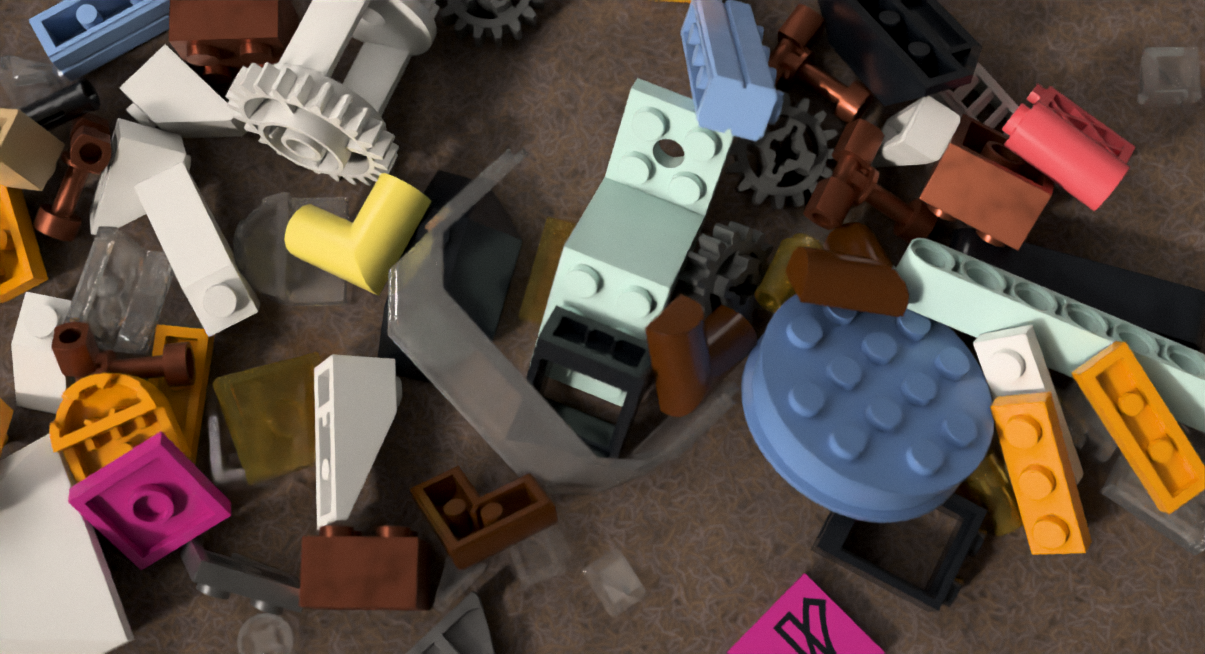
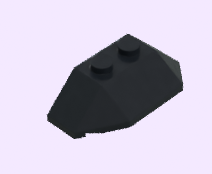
[818,0,982,106]
[377,170,523,383]

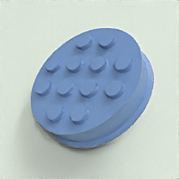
[741,294,994,522]

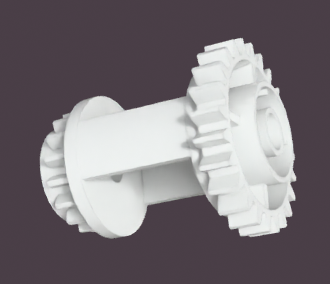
[226,0,439,186]

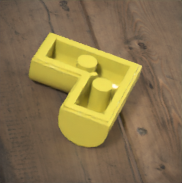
[285,173,431,296]

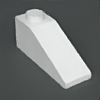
[134,161,260,337]
[314,354,402,530]

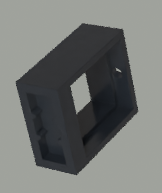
[510,305,653,475]
[810,493,988,612]

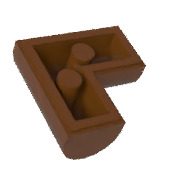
[785,222,909,317]
[645,294,757,417]
[409,465,558,570]

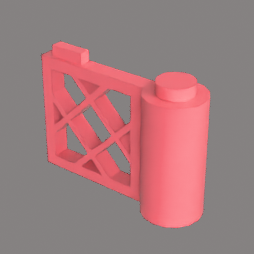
[1001,84,1136,211]

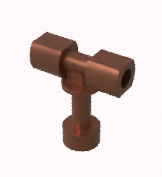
[768,4,875,124]
[33,113,112,241]
[803,118,938,244]
[51,321,196,387]

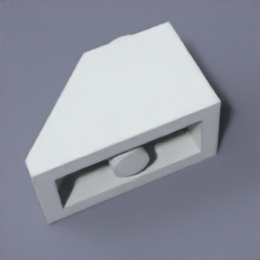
[119,44,247,138]
[89,118,191,236]
[11,292,99,414]

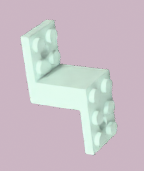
[535,78,735,407]

